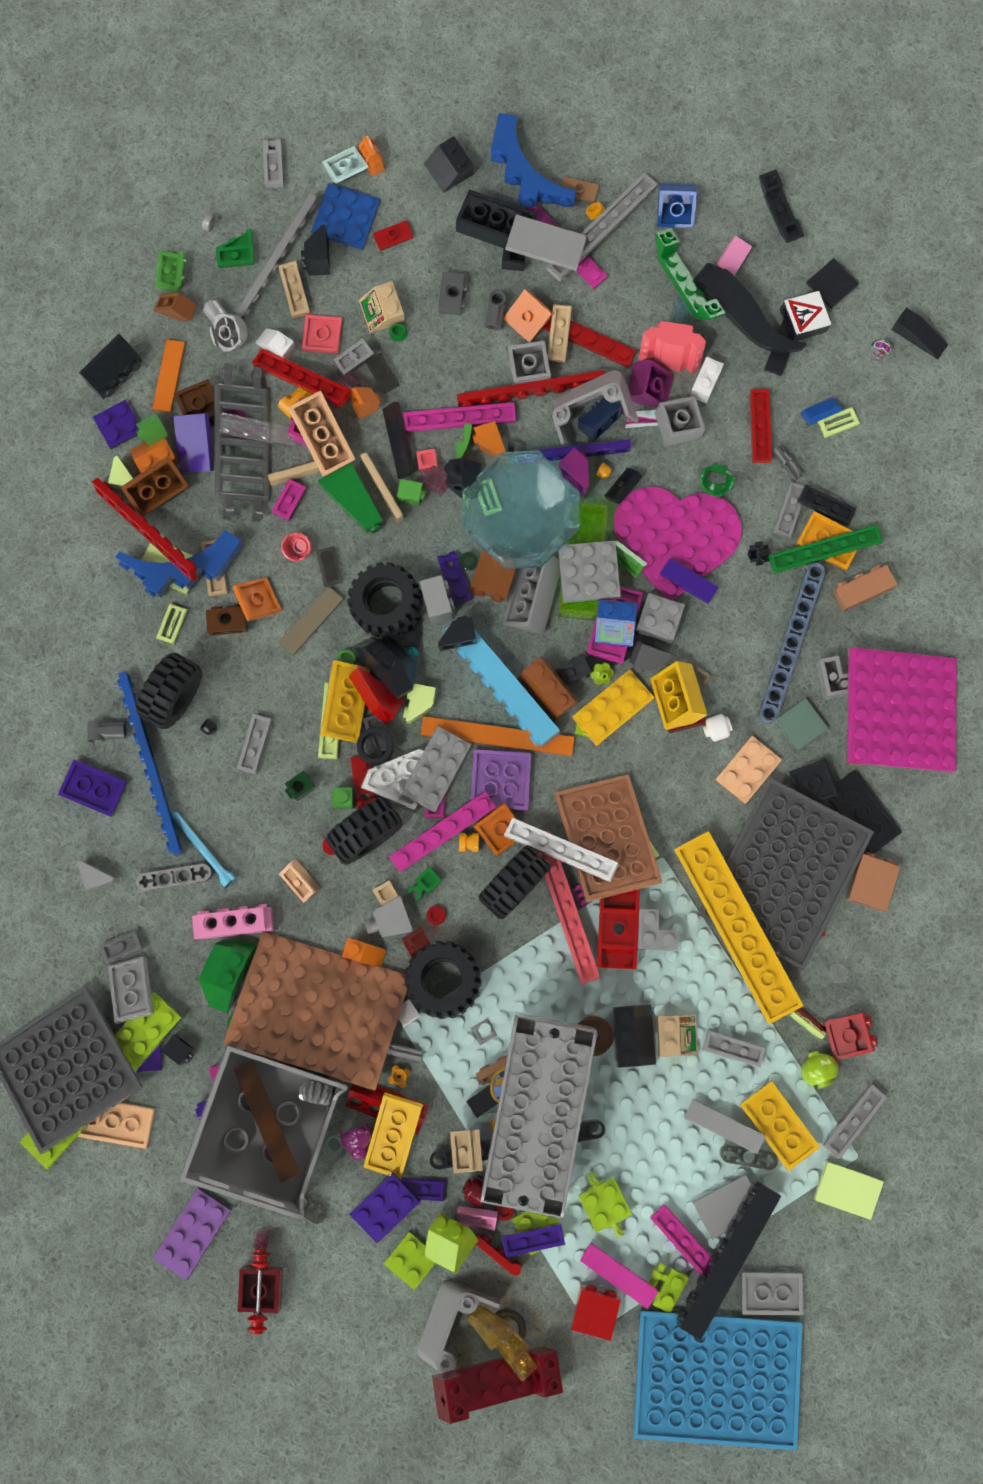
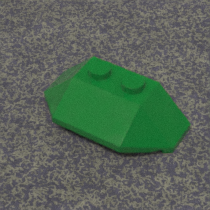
[198,934,259,1014]

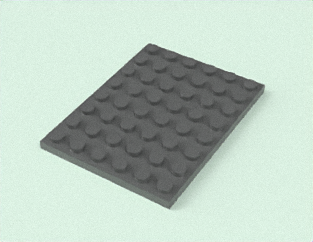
[698,777,874,970]

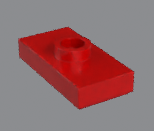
[373,220,413,251]

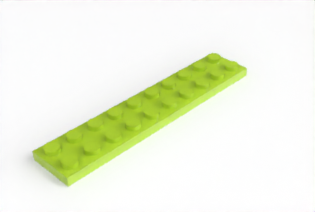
[19,992,183,1169]

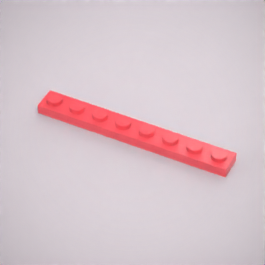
[536,830,600,985]

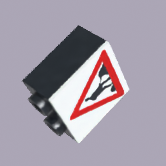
[780,291,831,341]

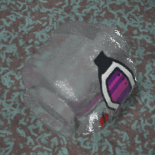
[865,339,892,367]

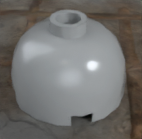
[210,313,248,352]

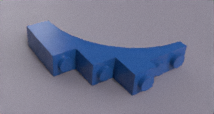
[491,113,576,208]
[115,530,244,598]

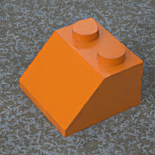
[130,437,179,473]

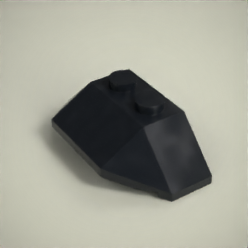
[351,638,417,699]

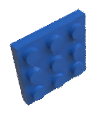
[311,183,380,250]

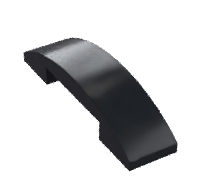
[759,169,804,243]

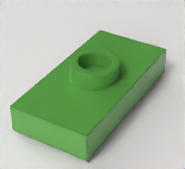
[615,541,647,578]

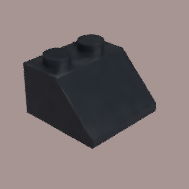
[424,136,474,193]
[301,225,330,276]

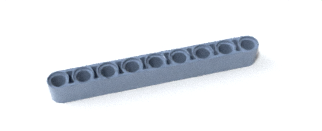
[758,563,825,724]

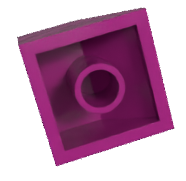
[628,359,674,408]
[557,448,589,499]

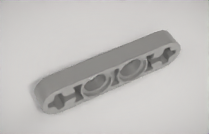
[136,864,212,891]

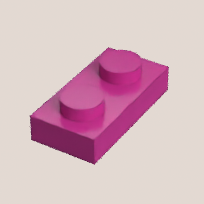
[272,479,307,521]

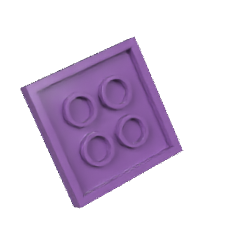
[470,749,531,811]

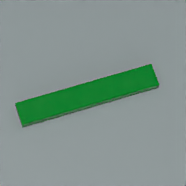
[768,524,883,574]

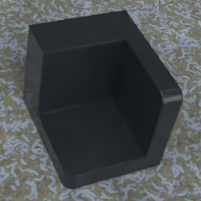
[502,245,525,271]

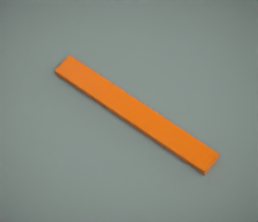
[420,716,574,756]

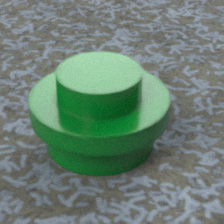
[389,323,408,342]

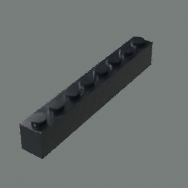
[676,1181,781,1341]

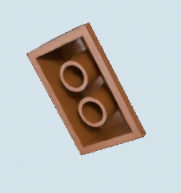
[121,456,189,516]
[517,657,579,723]

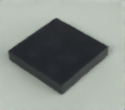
[806,258,859,309]
[789,759,839,803]

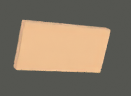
[78,1103,155,1149]

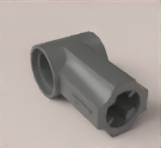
[485,290,506,330]
[87,721,126,742]

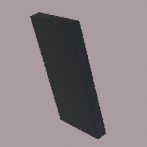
[828,771,902,854]

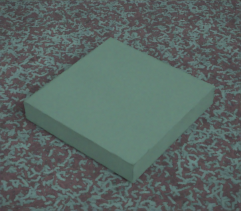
[774,698,829,751]

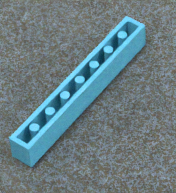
[445,615,560,748]

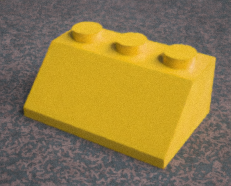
[650,661,708,730]

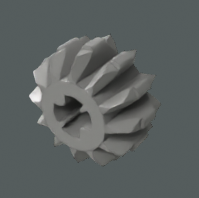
[298,1080,333,1106]

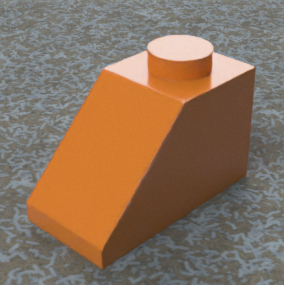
[351,387,381,419]
[472,421,507,461]
[342,938,386,967]

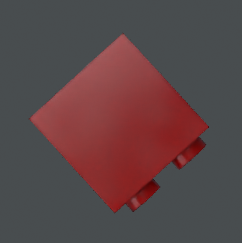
[570,1284,621,1341]

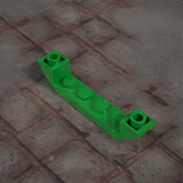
[655,228,725,320]

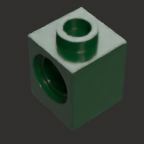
[285,771,316,801]

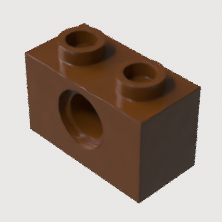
[206,604,248,636]

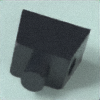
[444,458,482,499]

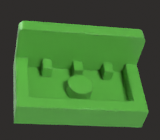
[155,250,186,292]

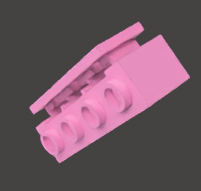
[192,904,274,940]

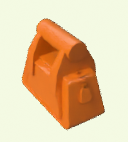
[358,136,385,176]

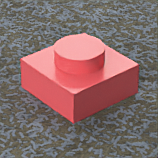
[416,449,438,472]

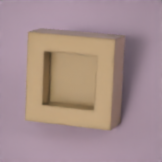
[373,880,399,906]

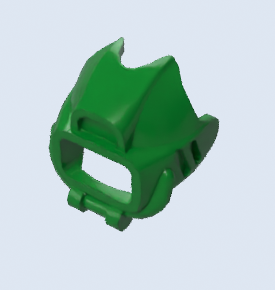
[701,463,735,497]

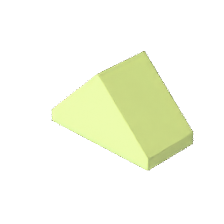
[108,456,133,489]

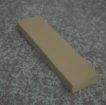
[279,587,344,656]

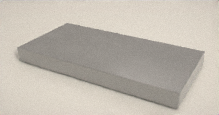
[505,215,587,271]

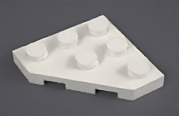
[361,749,423,810]

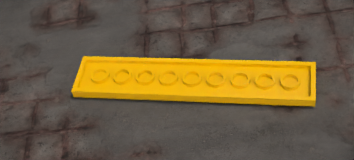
[674,831,804,1024]

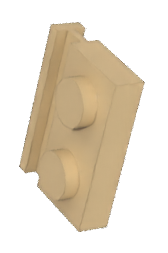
[450,1129,483,1173]

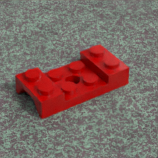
[596,890,640,970]

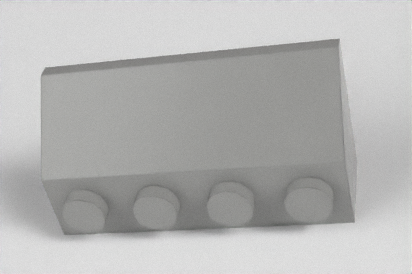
[502,554,560,633]

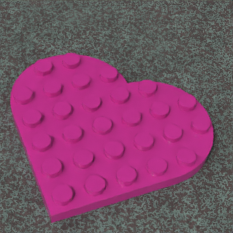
[613,487,742,601]

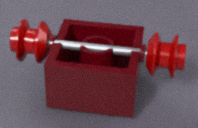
[237,1248,283,1335]

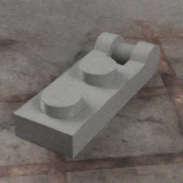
[263,138,284,188]

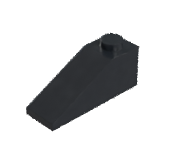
[891,307,948,360]

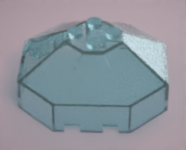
[462,450,580,569]

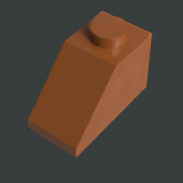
[153,293,196,321]

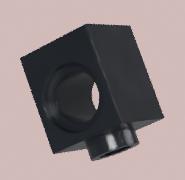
[161,1035,194,1065]

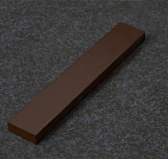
[234,1061,300,1183]

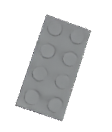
[401,726,471,812]

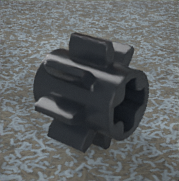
[747,542,771,566]

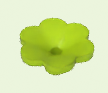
[590,662,614,685]

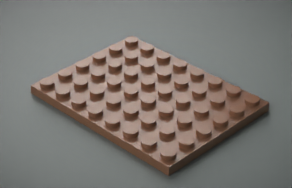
[223,932,407,1091]

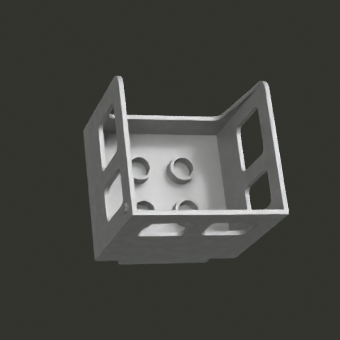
[180,1045,348,1220]

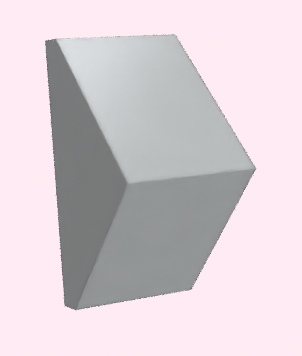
[78,860,117,891]

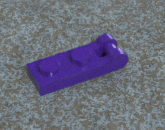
[437,551,473,606]

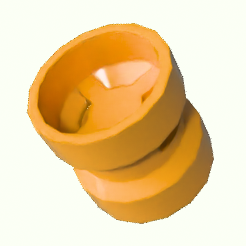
[459,833,479,852]

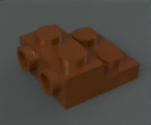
[174,379,224,425]

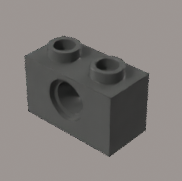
[438,272,468,316]

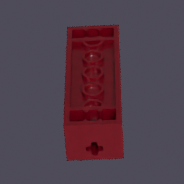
[432,1347,563,1424]

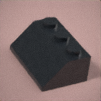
[79,334,142,399]
[612,1004,656,1068]

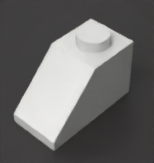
[255,328,296,360]

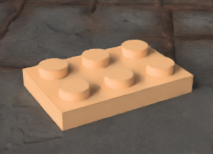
[716,736,782,804]

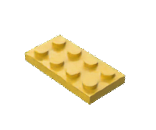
[320,660,370,743]
[572,669,655,747]
[739,1081,820,1171]
[363,1093,423,1179]

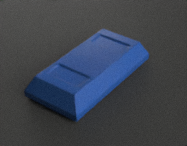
[800,397,843,425]

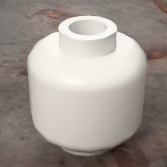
[703,714,733,742]

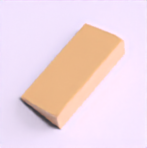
[279,859,321,903]

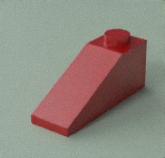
[349,666,404,724]

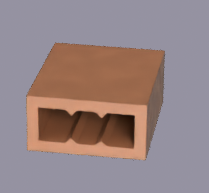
[846,852,900,912]

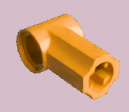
[278,388,312,420]

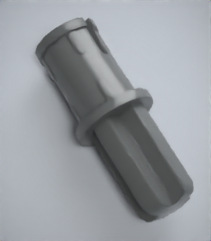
[772,445,802,480]

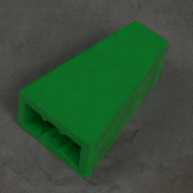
[318,463,384,533]

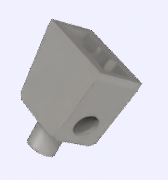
[365,896,414,938]

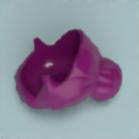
[339,1122,372,1160]

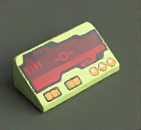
[789,1007,827,1039]

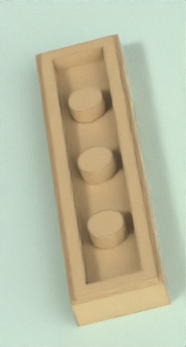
[360,453,404,523]

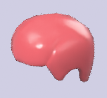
[281,532,312,561]

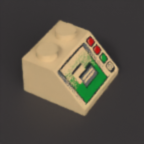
[359,281,405,334]
[656,1015,698,1057]

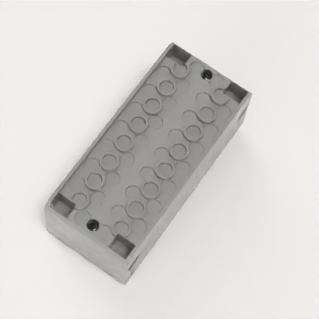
[480,1012,597,1218]

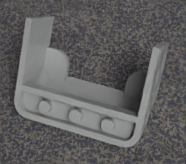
[552,370,639,447]
[417,1280,500,1373]

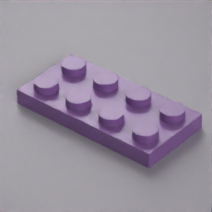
[153,1188,232,1280]

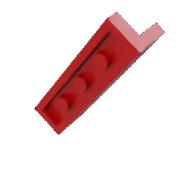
[345,1084,429,1135]

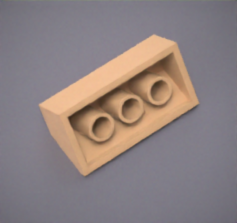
[288,391,355,476]

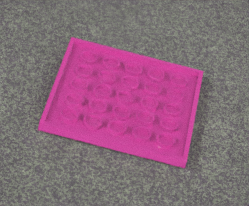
[847,647,957,772]

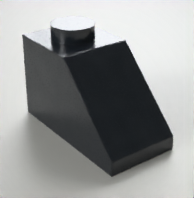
[438,616,477,651]

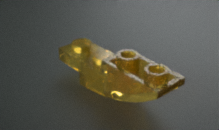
[466,1305,538,1381]

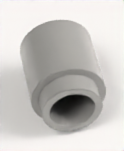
[203,299,227,324]

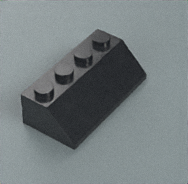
[456,189,538,248]

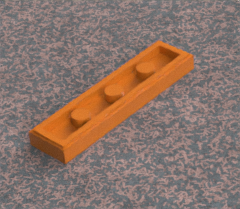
[152,339,186,414]

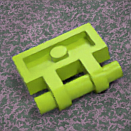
[648,1262,689,1313]

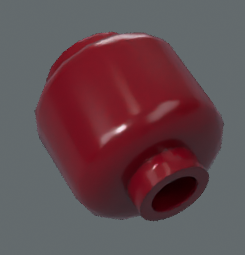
[462,1176,484,1206]

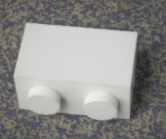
[690,357,724,404]

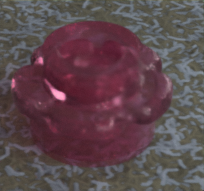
[253,1231,269,1249]

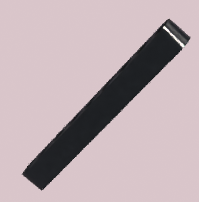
[430,1119,605,1170]

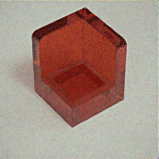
[401,927,431,958]

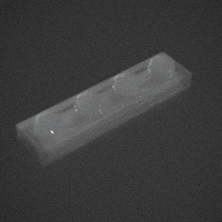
[218,412,293,448]

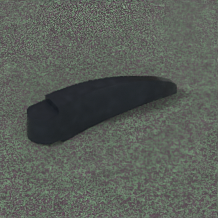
[694,263,807,353]

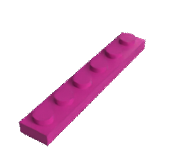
[524,205,608,289]
[403,402,516,433]
[389,791,496,872]

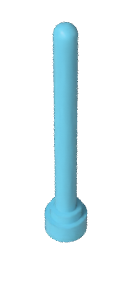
[172,812,237,888]

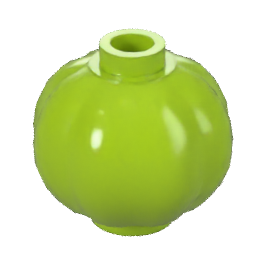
[801,1051,839,1089]

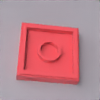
[302,314,343,354]

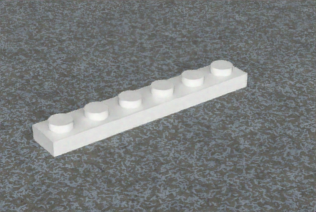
[504,818,619,882]

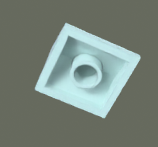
[322,146,369,183]

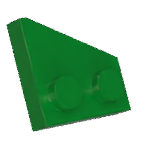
[216,229,255,268]

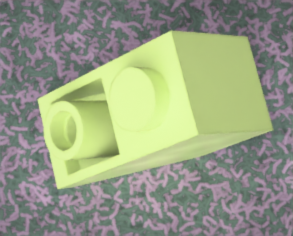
[403,684,436,724]

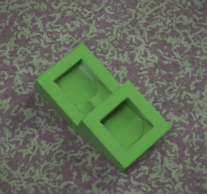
[456,424,472,459]

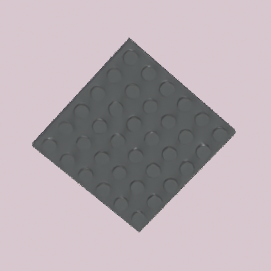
[0,986,143,1154]

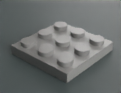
[558,541,621,603]

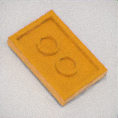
[796,511,857,571]

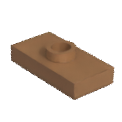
[561,176,599,203]

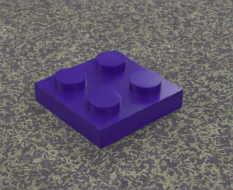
[93,400,139,449]

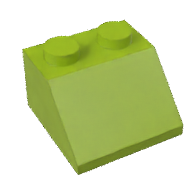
[424,1213,478,1274]

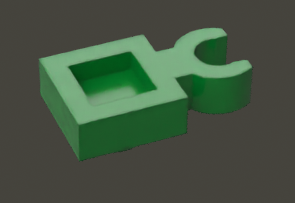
[408,867,442,901]

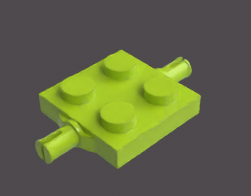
[578,1172,632,1238]

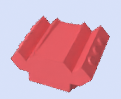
[639,321,706,375]

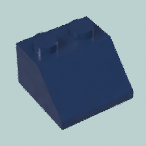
[578,398,622,442]

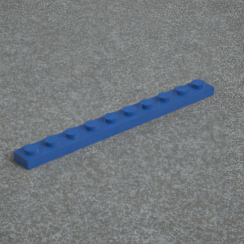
[117,671,184,856]

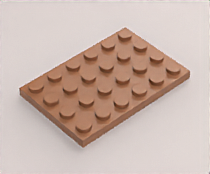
[554,774,662,902]

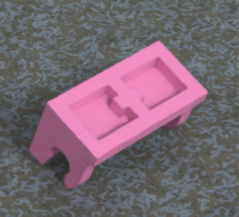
[715,235,752,276]

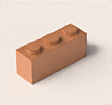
[833,565,897,612]

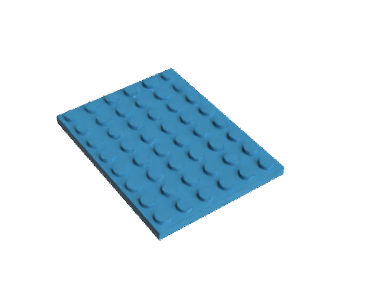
[633,1310,802,1450]

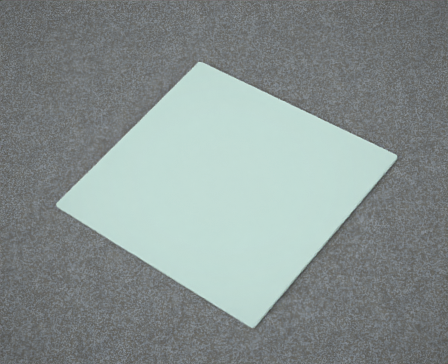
[403,858,858,1319]

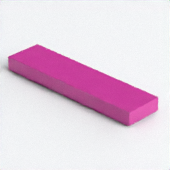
[650,1204,711,1274]
[580,1243,659,1309]

